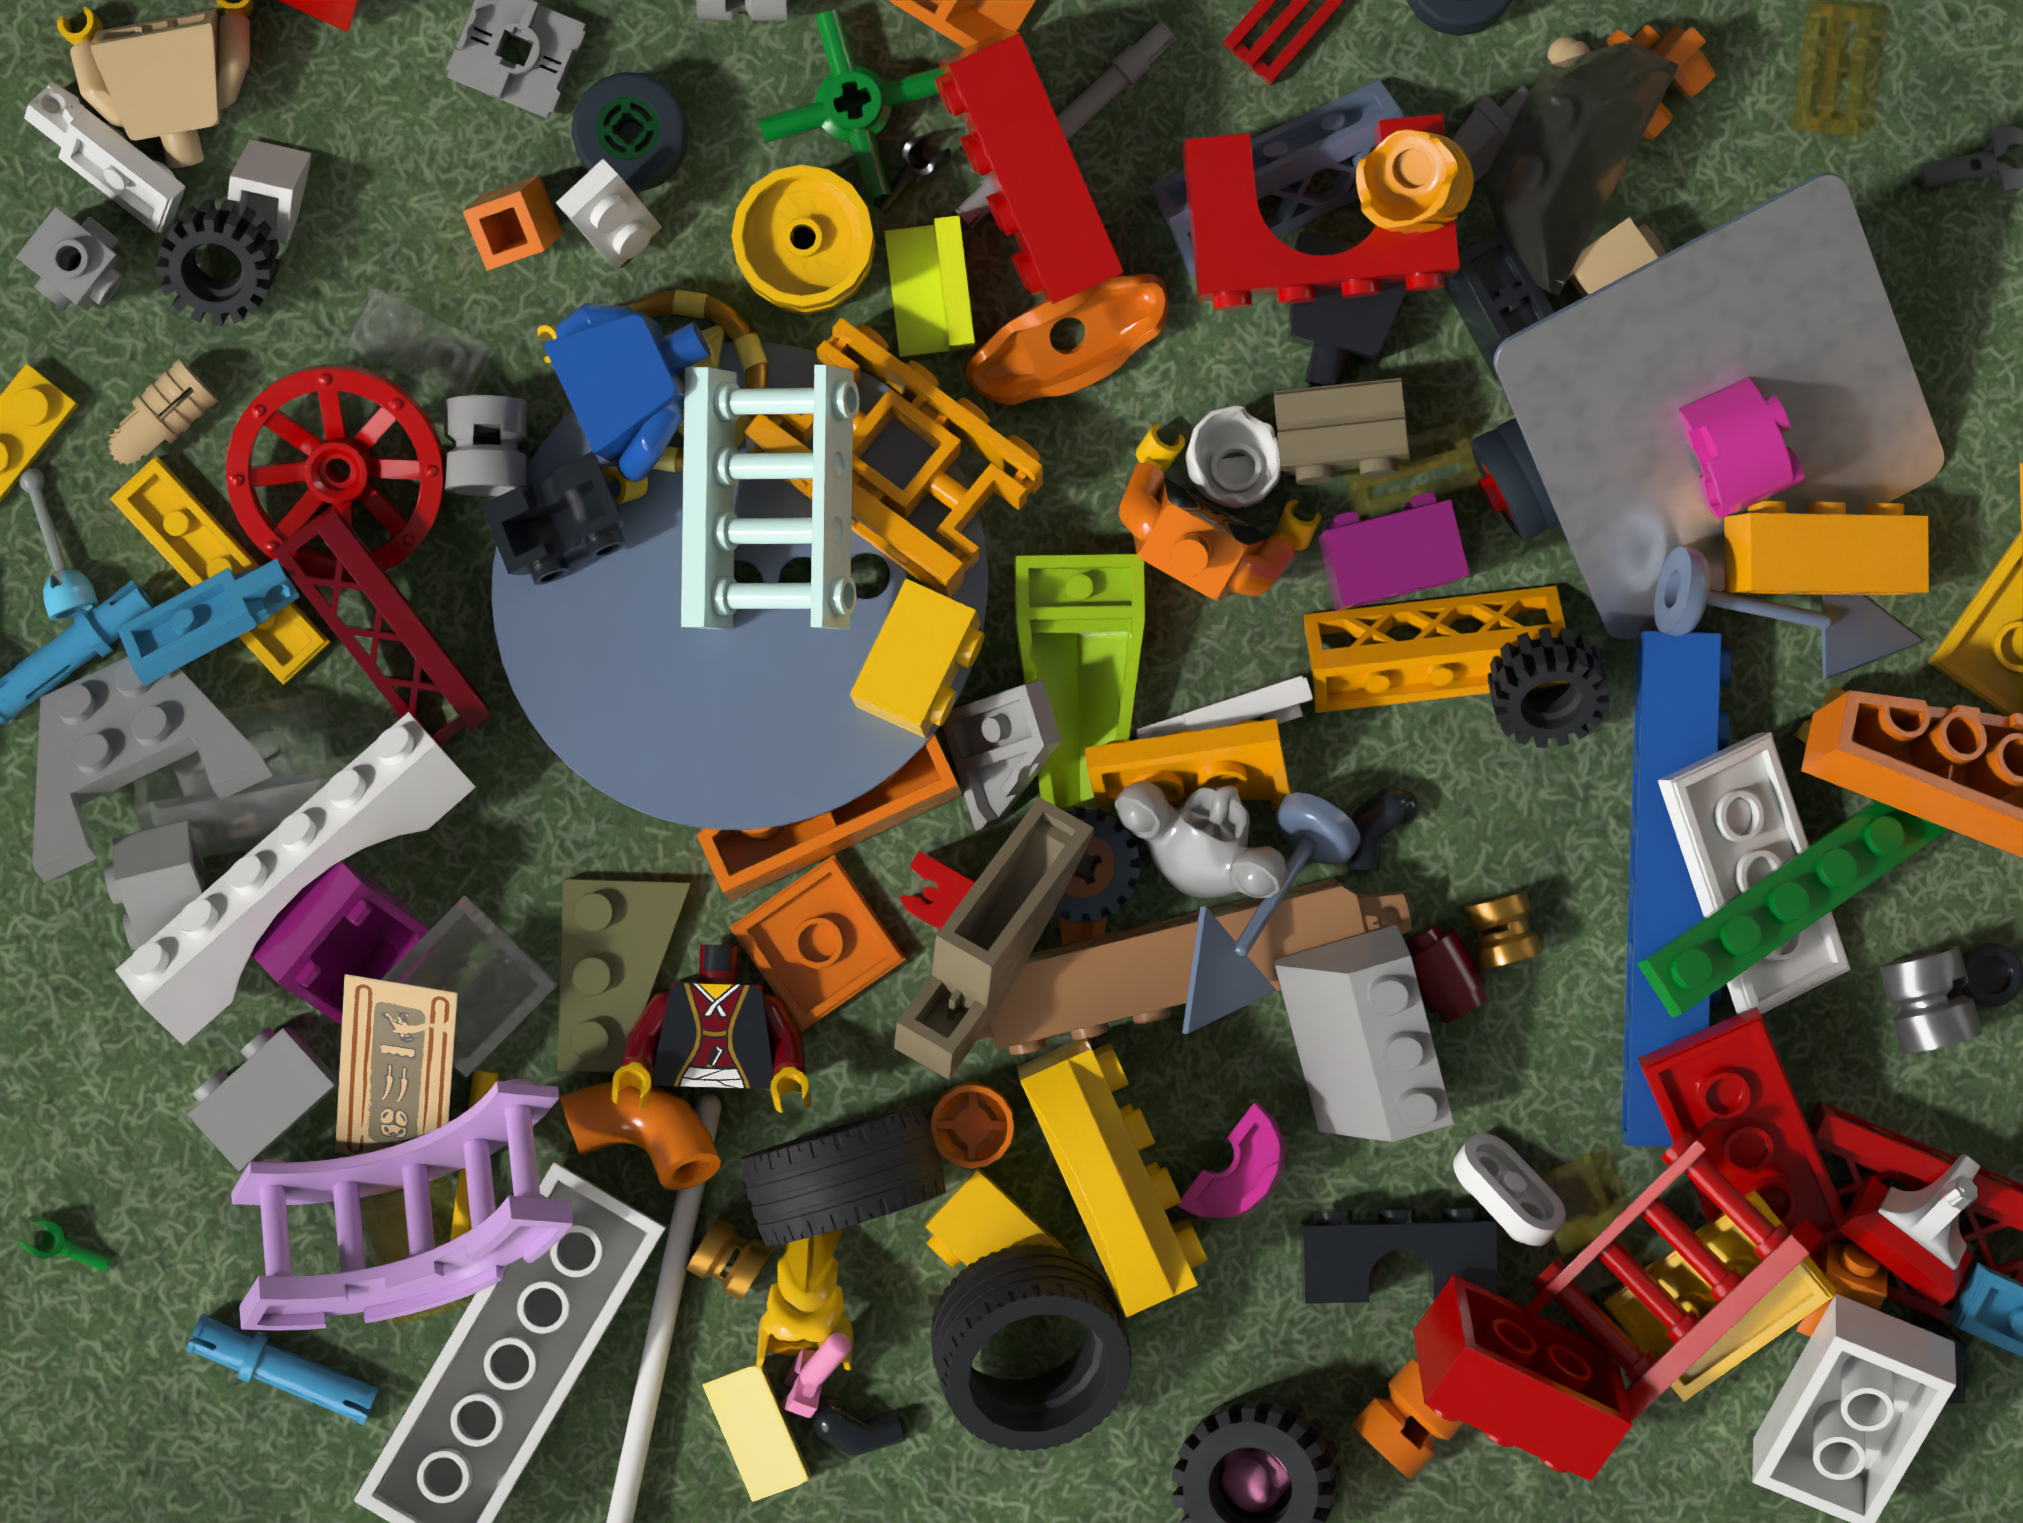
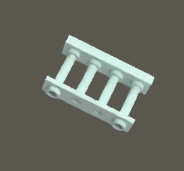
[681,365,860,629]

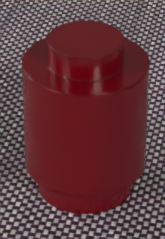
[1405,924,1488,1023]

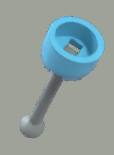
[19,468,99,621]

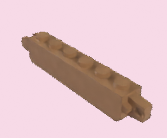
[977,878,1412,1055]

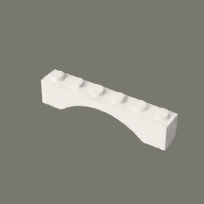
[115,712,475,1045]

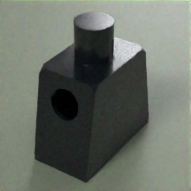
[1287,232,1407,387]

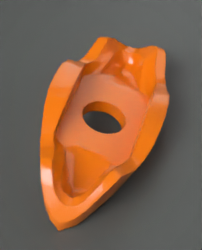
[965,273,1169,405]

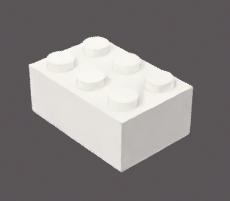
[1752,1294,1956,1523]

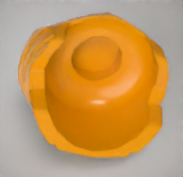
[1356,130,1474,234]

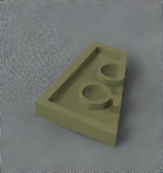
[557,879,692,1073]

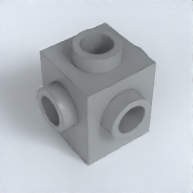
[16,207,127,311]

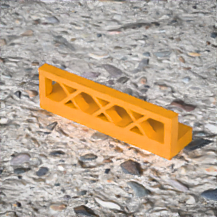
[1304,586,1568,713]

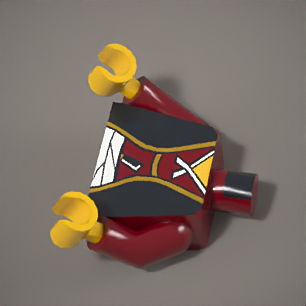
[612,944,813,1113]

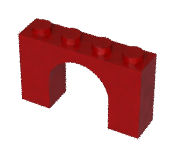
[1182,114,1460,311]

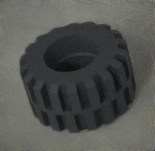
[1171,1394,1341,1523]

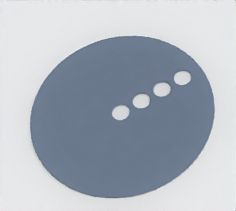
[492,342,988,830]

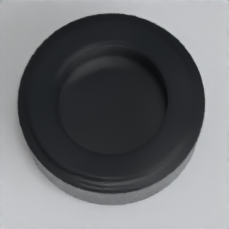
[1961,943,2023,1007]

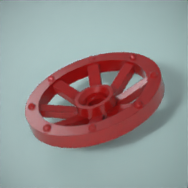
[226,364,445,581]

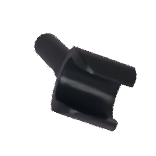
[873,132,951,213]

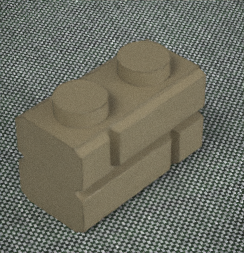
[1274,378,1411,485]

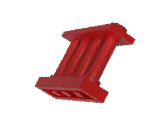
[1524,1124,1824,1421]

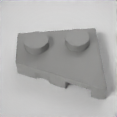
[943,680,1061,831]

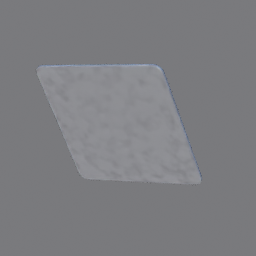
[1493,172,1944,639]

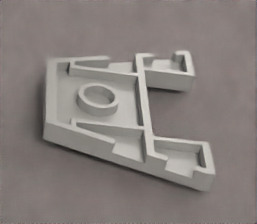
[32,657,274,883]

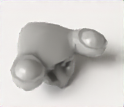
[1115,780,1287,899]

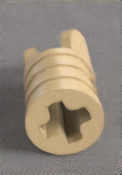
[108,359,218,466]

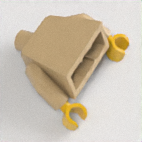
[57,0,255,168]

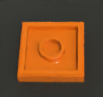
[729,854,907,1032]

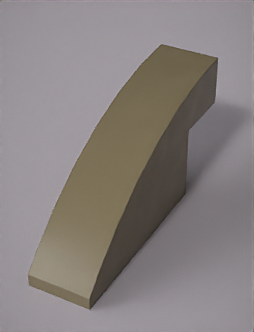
[894,797,1094,1080]

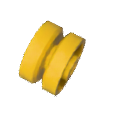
[731,164,876,316]

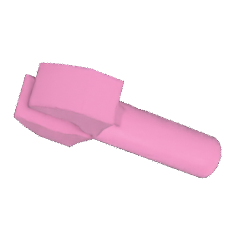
[780,1332,852,1418]

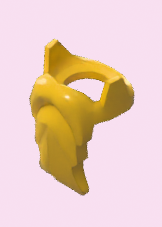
[756,1229,854,1370]

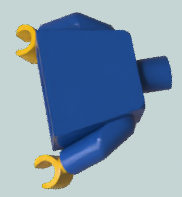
[537,303,711,505]

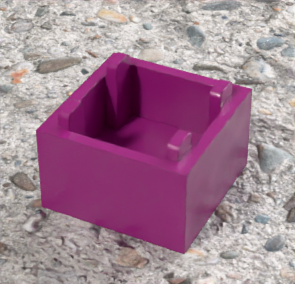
[1317,492,1470,612]
[251,860,440,1026]

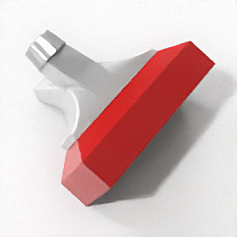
[1838,1154,1980,1308]

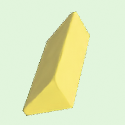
[702,1361,811,1502]

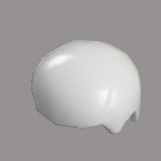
[1185,405,1281,509]

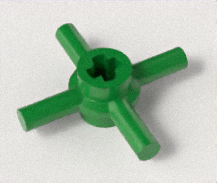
[758,9,943,200]

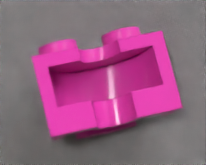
[1679,377,1805,519]
[1176,1103,1287,1218]

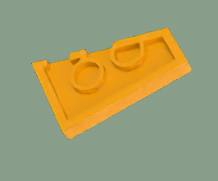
[1085,719,1291,811]

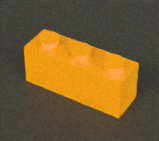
[1724,501,1929,596]

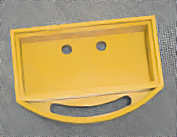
[1017,1038,1208,1317]

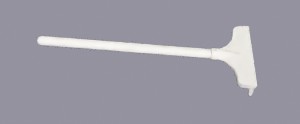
[606,1094,721,1523]

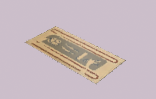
[335,974,458,1155]

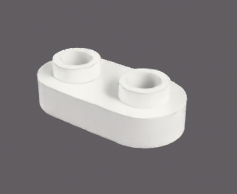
[1453,1133,1566,1246]

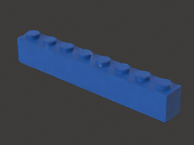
[1621,631,1731,1147]

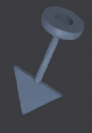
[1654,545,1923,681]
[1182,792,1361,1034]

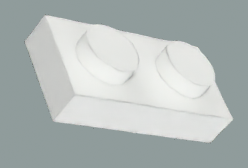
[556,159,662,270]

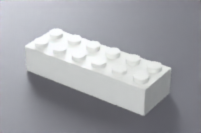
[354,1162,667,1523]

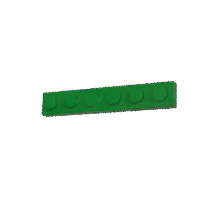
[1637,800,1948,1018]

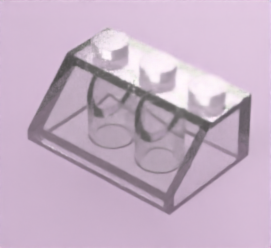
[134,691,337,859]

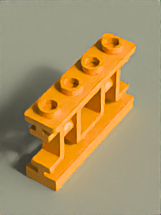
[744,318,1043,599]

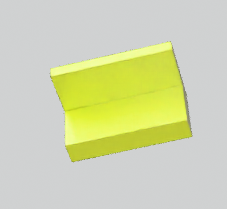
[884,216,975,357]

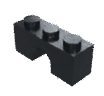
[1300,1206,1498,1304]

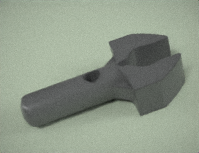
[1917,125,2023,194]

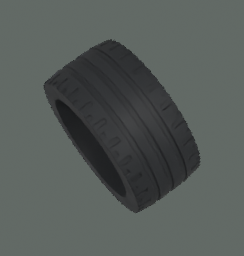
[740,1105,946,1246]
[931,1244,1132,1451]

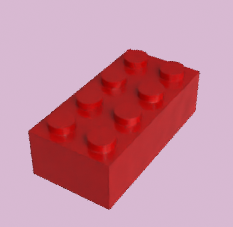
[934,29,1124,304]

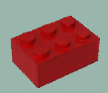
[1413,1274,1633,1482]

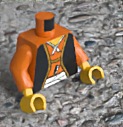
[1119,422,1321,601]

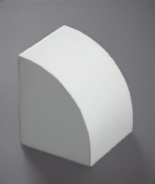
[228,139,311,245]

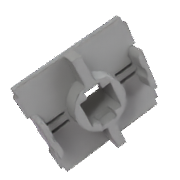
[447,0,586,119]

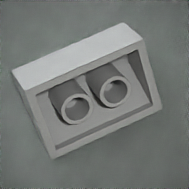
[1273,924,1454,1142]

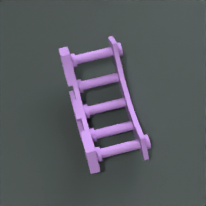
[231,1079,574,1330]

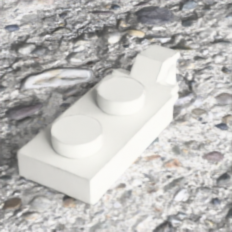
[24,82,186,233]
[1136,676,1313,740]

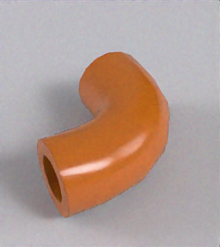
[559,1081,721,1190]

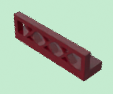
[272,504,491,746]

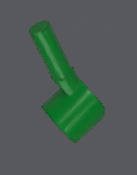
[17,1215,111,1272]

